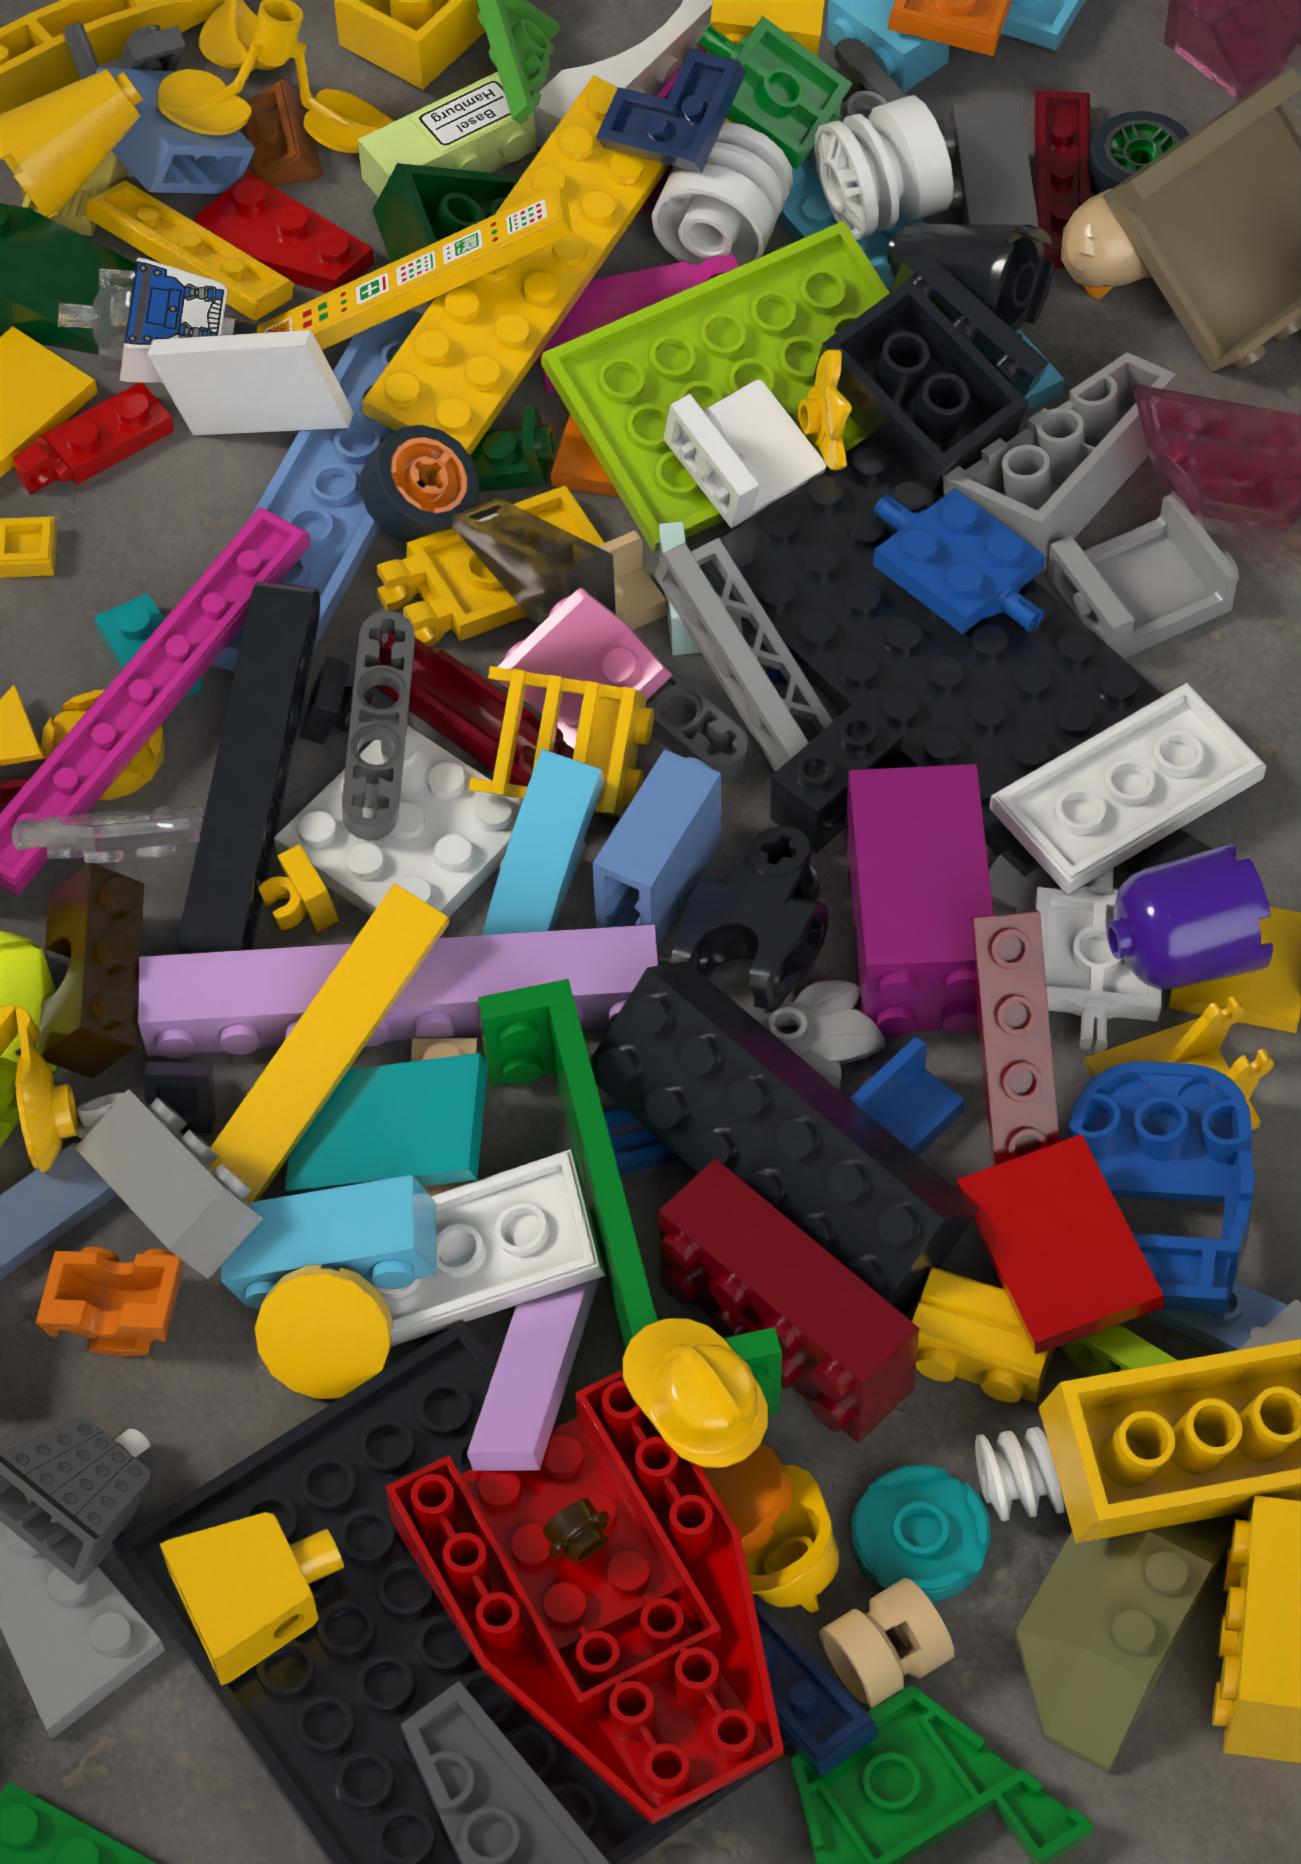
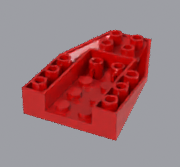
[385,1369,784,1824]

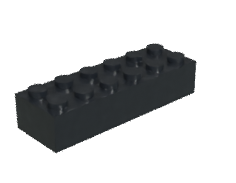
[590,961,979,1314]

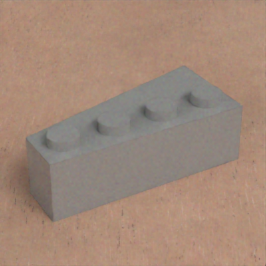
[942,352,1177,572]

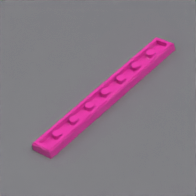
[0,506,311,896]

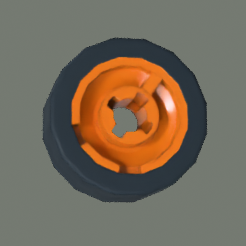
[360,425,479,542]

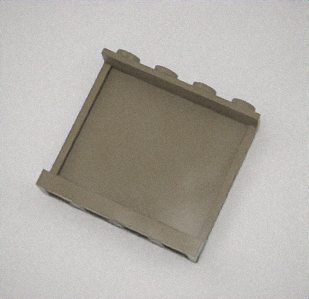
[1103,67,1301,372]

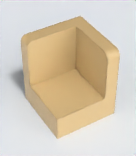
[584,531,667,630]

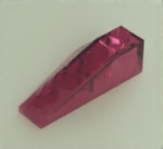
[1164,0,1301,100]

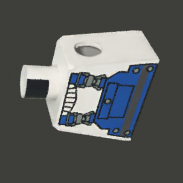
[120,258,258,383]

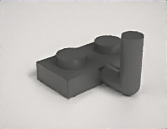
[62,23,186,79]

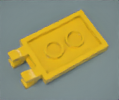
[377,485,604,647]

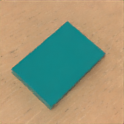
[284,1053,488,1196]

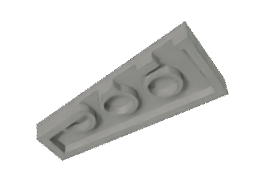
[0,1453,165,1740]

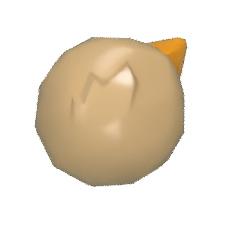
[1061,188,1152,300]

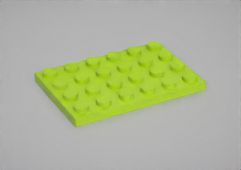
[541,221,890,553]

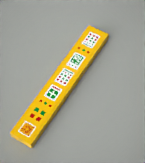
[257,185,573,350]

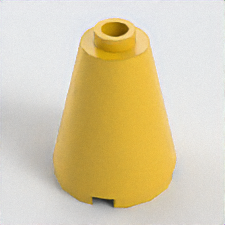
[0,69,144,219]

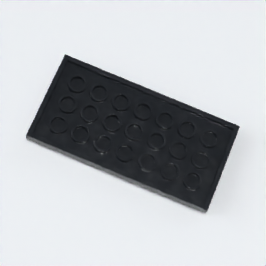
[700,436,1165,877]

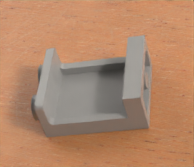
[1046,493,1239,659]

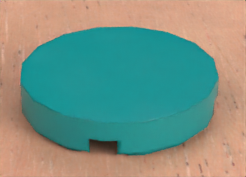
[851,1465,991,1603]

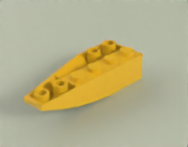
[0,0,244,114]

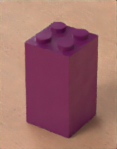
[845,764,994,1037]

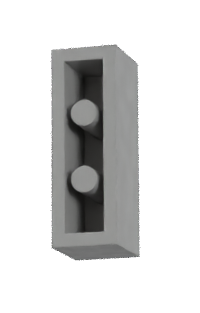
[75,1089,263,1279]

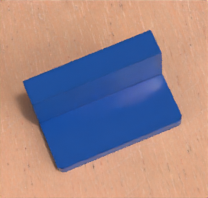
[850,1036,965,1156]

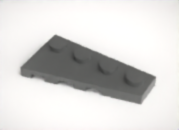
[401,1681,610,1864]

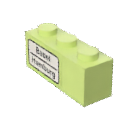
[358,72,536,198]

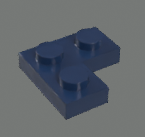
[596,49,746,173]

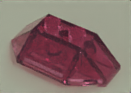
[1133,385,1301,531]

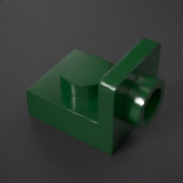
[473,405,556,492]

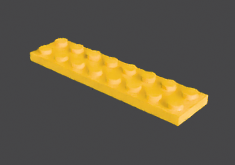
[362,75,670,455]

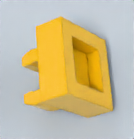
[258,844,339,933]

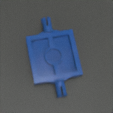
[872,488,1045,634]

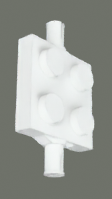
[1034,868,1162,1053]

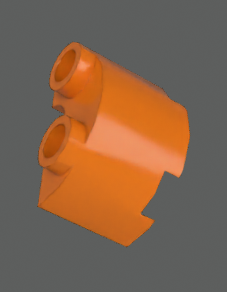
[35,1247,184,1357]

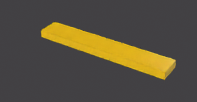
[211,883,449,1203]

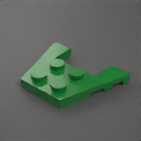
[790,1684,1094,1864]

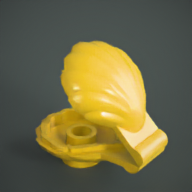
[0,1005,79,1174]

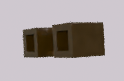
[38,862,145,1079]

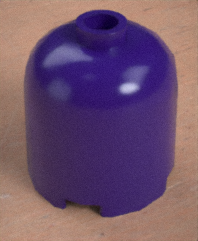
[1106,844,1273,990]

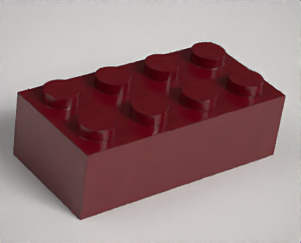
[658,1158,919,1443]

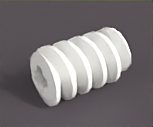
[975,1427,1065,1521]

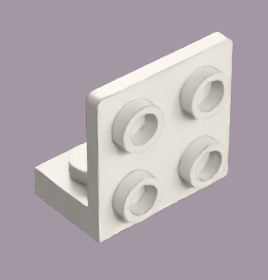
[663,380,826,529]

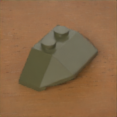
[1015,1519,1232,1774]

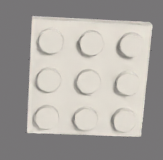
[274,725,523,917]

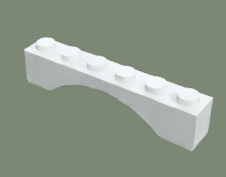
[534,0,713,148]

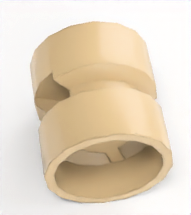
[819,1578,955,1711]

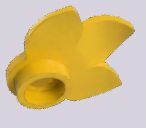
[798,349,852,470]

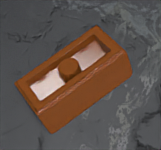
[244,79,323,186]

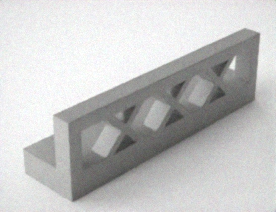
[654,538,833,772]

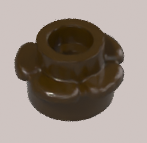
[542,1498,610,1564]

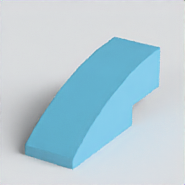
[482,749,606,935]

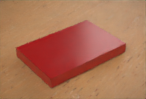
[957,1134,1164,1355]

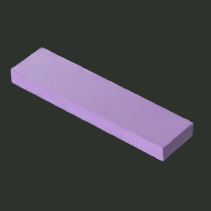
[467,1278,600,1471]

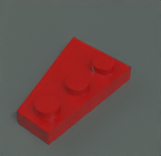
[191,171,374,293]

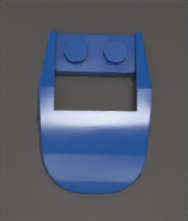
[1068,1061,1256,1319]

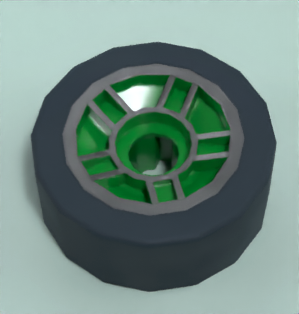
[1088,111,1190,195]

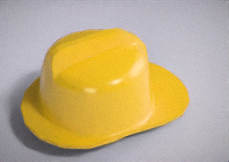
[623,1319,768,1468]
[745,1465,839,1613]

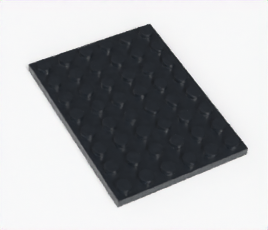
[112,1320,789,1864]

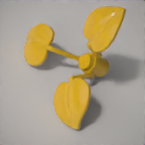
[156,0,394,153]

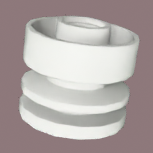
[814,95,954,240]
[651,122,793,267]

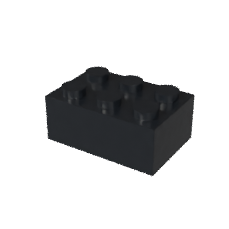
[813,279,1029,495]

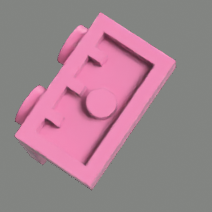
[498,588,673,749]

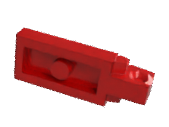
[12,382,174,495]

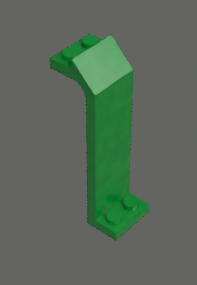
[478,979,782,1417]

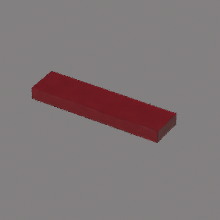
[1034,91,1091,268]

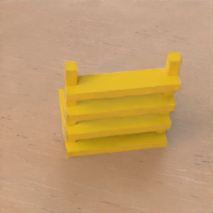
[468,666,654,818]

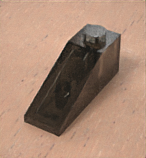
[452,498,616,625]

